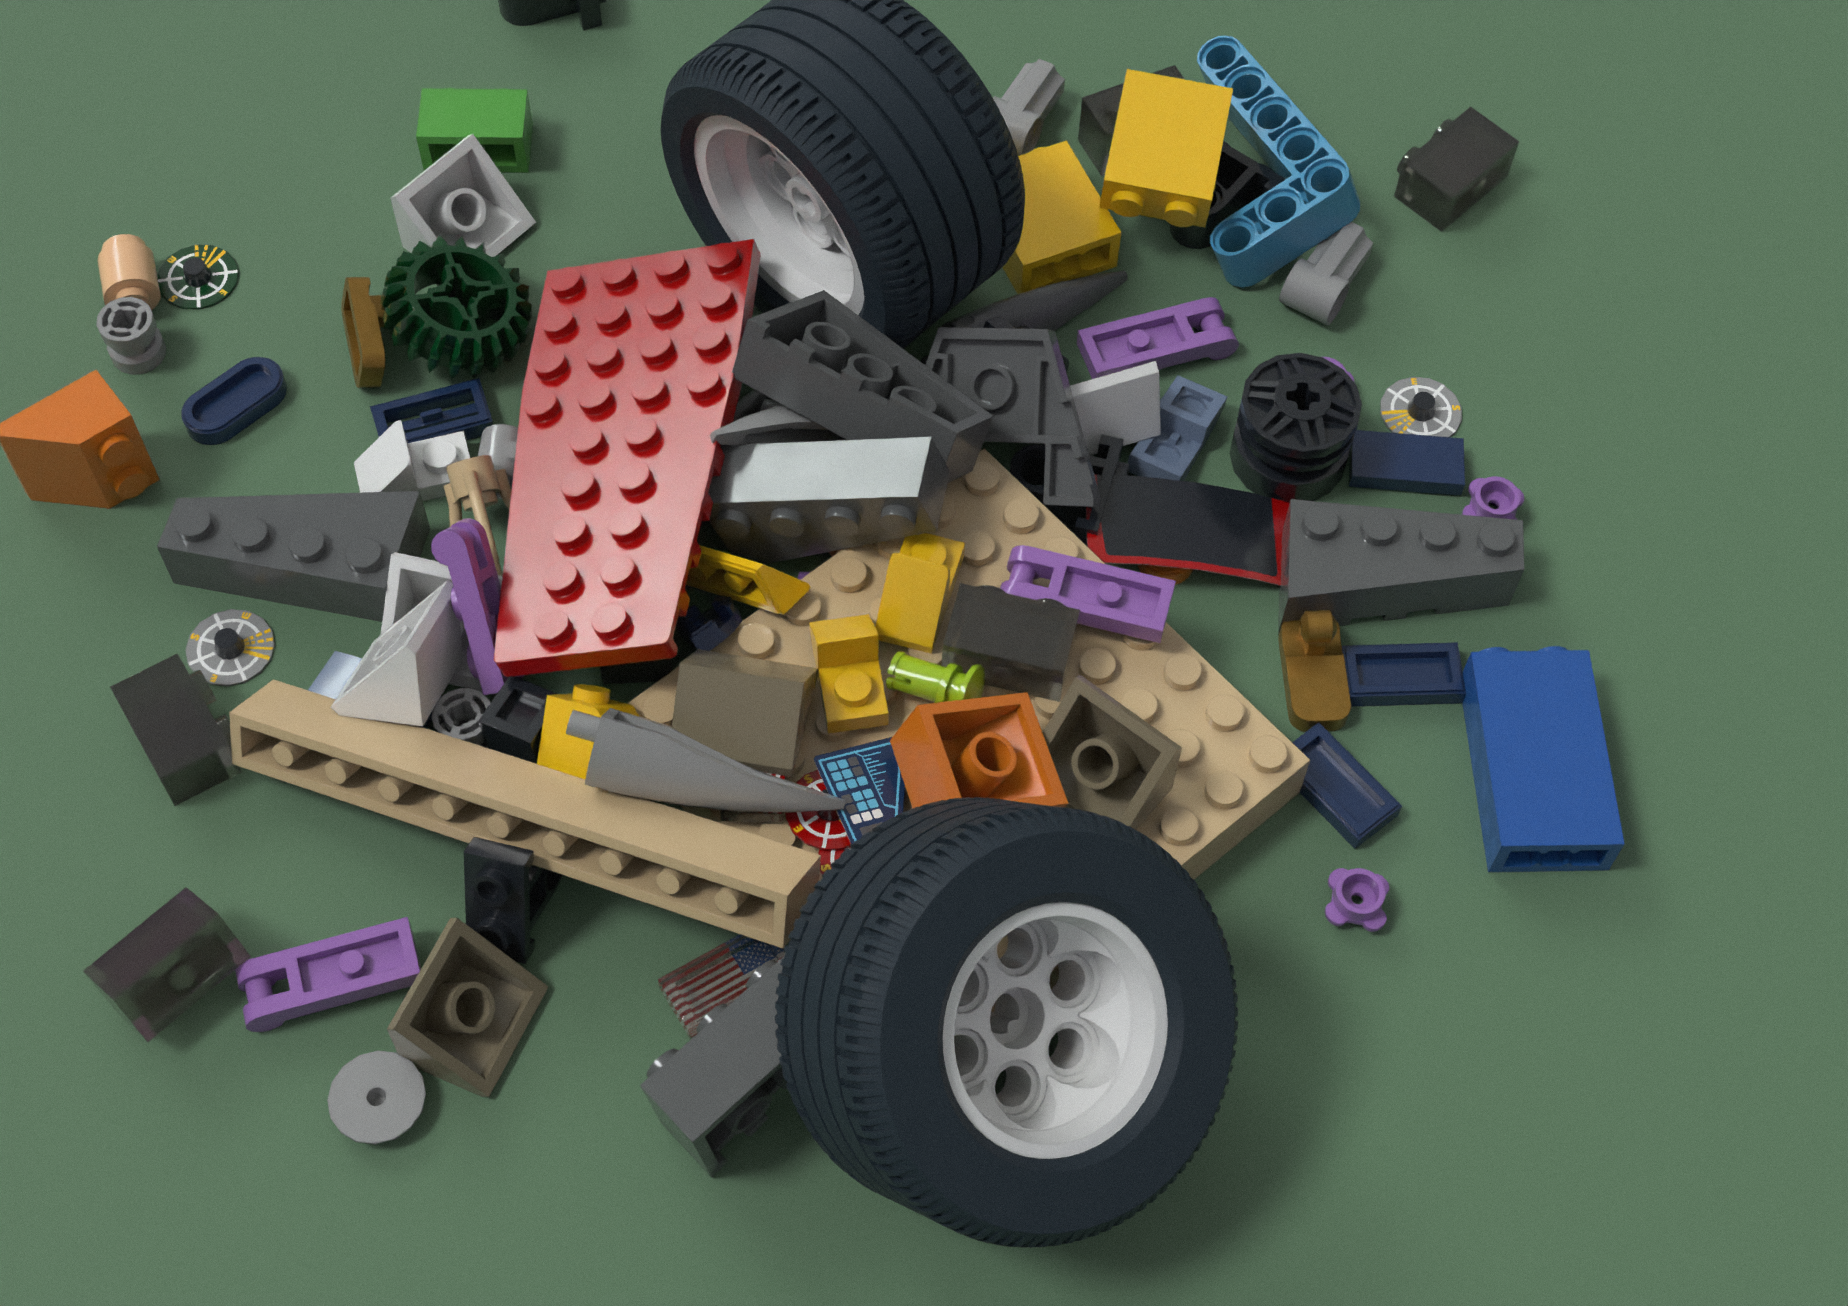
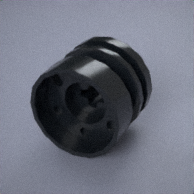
[1229,353,1362,503]

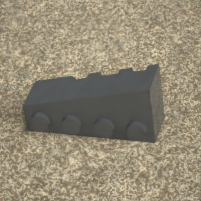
[708,437,950,564]
[157,491,430,622]
[1278,499,1524,634]

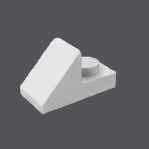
[354,420,470,501]

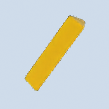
[686,545,811,615]

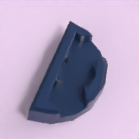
[676,596,742,651]

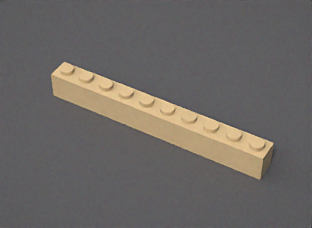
[229,679,821,948]

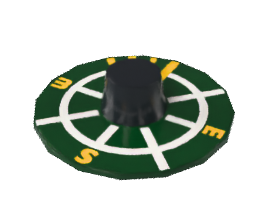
[158,245,239,310]

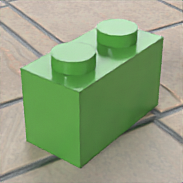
[416,88,533,173]

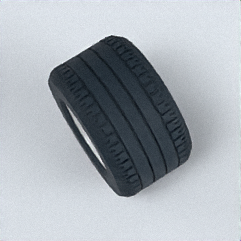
[660,0,1025,349]
[775,797,1238,1248]

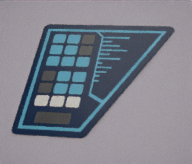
[813,737,905,844]

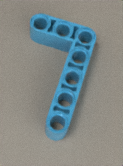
[1197,35,1360,287]

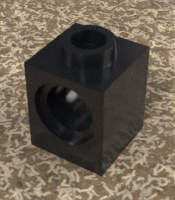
[478,676,557,764]

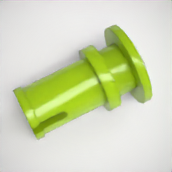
[886,651,985,703]

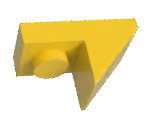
[875,533,965,654]
[809,614,889,734]

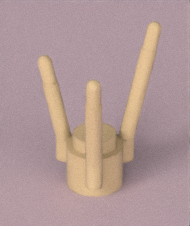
[443,455,512,576]

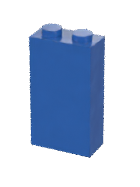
[1462,646,1625,872]

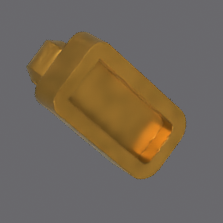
[341,277,385,388]
[1278,610,1351,732]

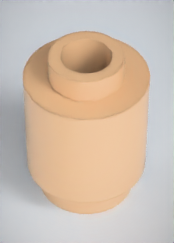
[98,234,161,310]

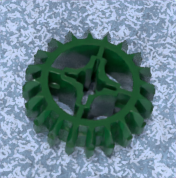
[380,236,532,379]

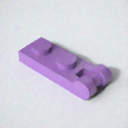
[1077,297,1239,379]
[431,518,525,696]
[996,545,1176,643]
[235,917,421,1032]

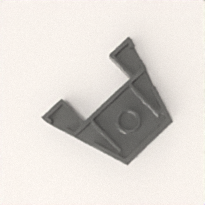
[926,327,1101,507]

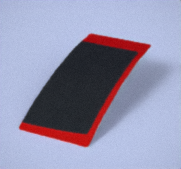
[1086,475,1290,586]

